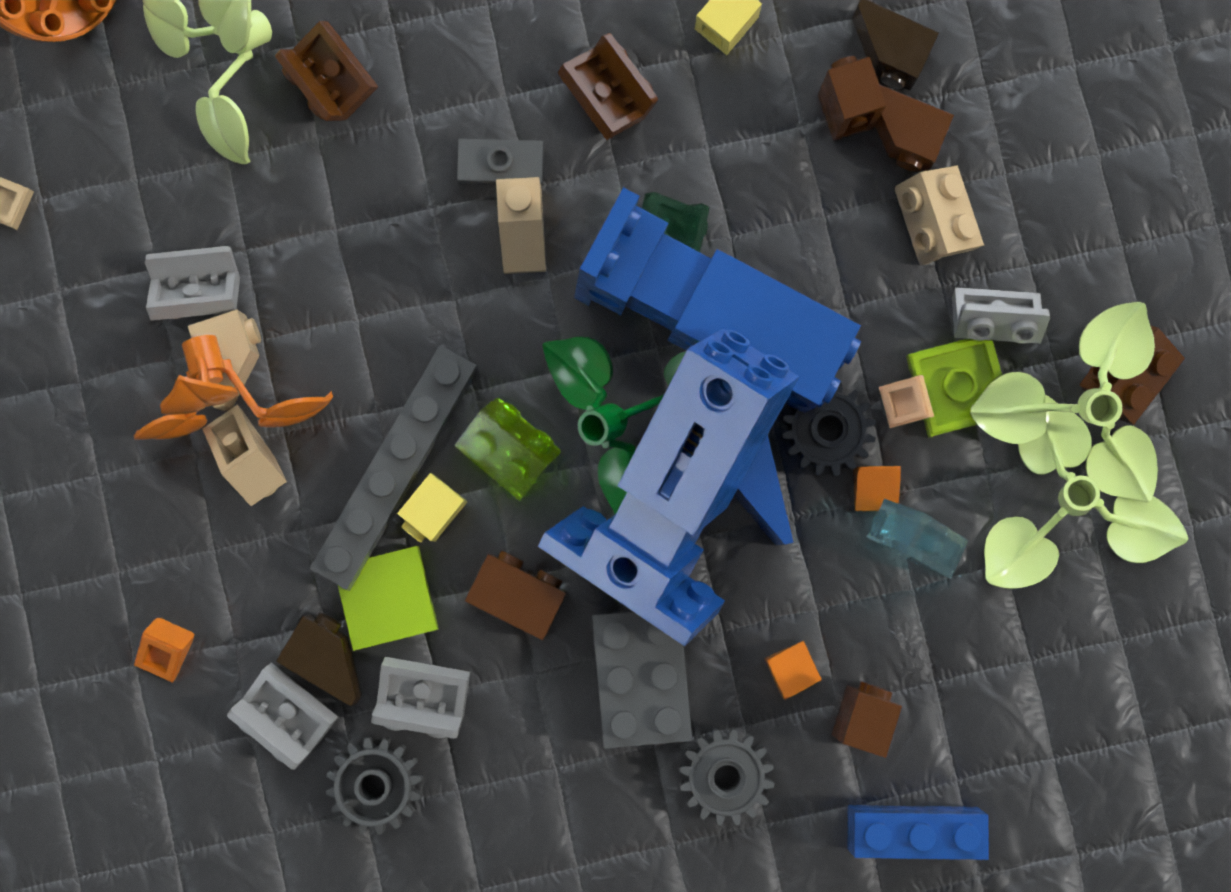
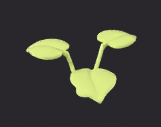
[142,0,272,164]
[970,302,1158,502]
[984,395,1188,589]

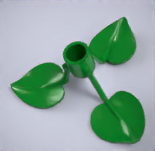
[542,336,686,514]

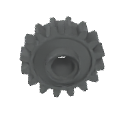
[679,727,775,826]
[326,736,424,835]

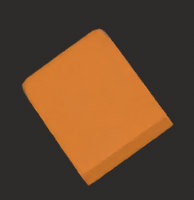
[853,466,901,511]
[134,618,194,683]
[764,640,822,700]

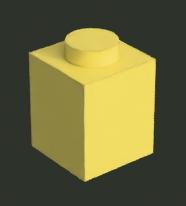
[695,0,762,55]
[397,473,467,542]

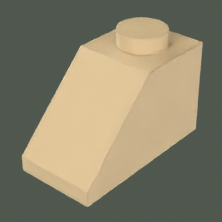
[496,177,546,274]
[188,310,261,412]
[202,404,287,506]

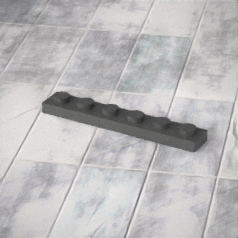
[309,345,479,591]

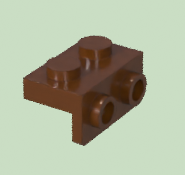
[275,21,378,121]
[557,33,658,140]
[1080,325,1185,425]

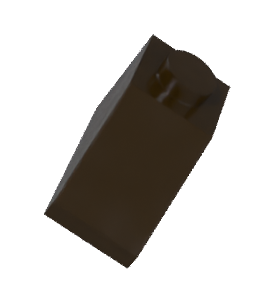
[852,0,939,91]
[276,612,362,706]

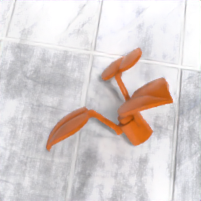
[133,335,333,440]

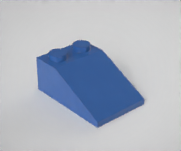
[734,435,794,546]

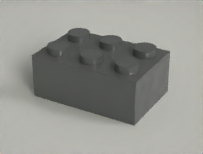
[592,611,692,749]

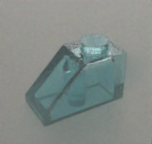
[867,499,969,579]

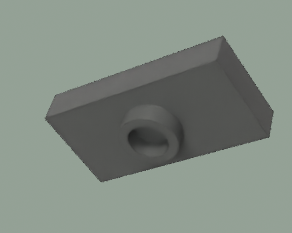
[457,139,544,186]

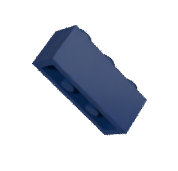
[847,805,989,860]

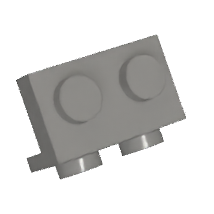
[145,246,240,321]
[952,287,1050,344]
[371,657,470,738]
[227,662,338,770]

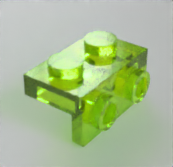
[455,398,561,501]

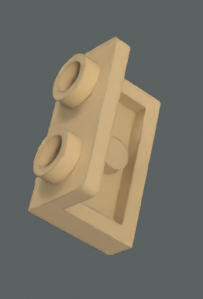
[895,165,984,265]

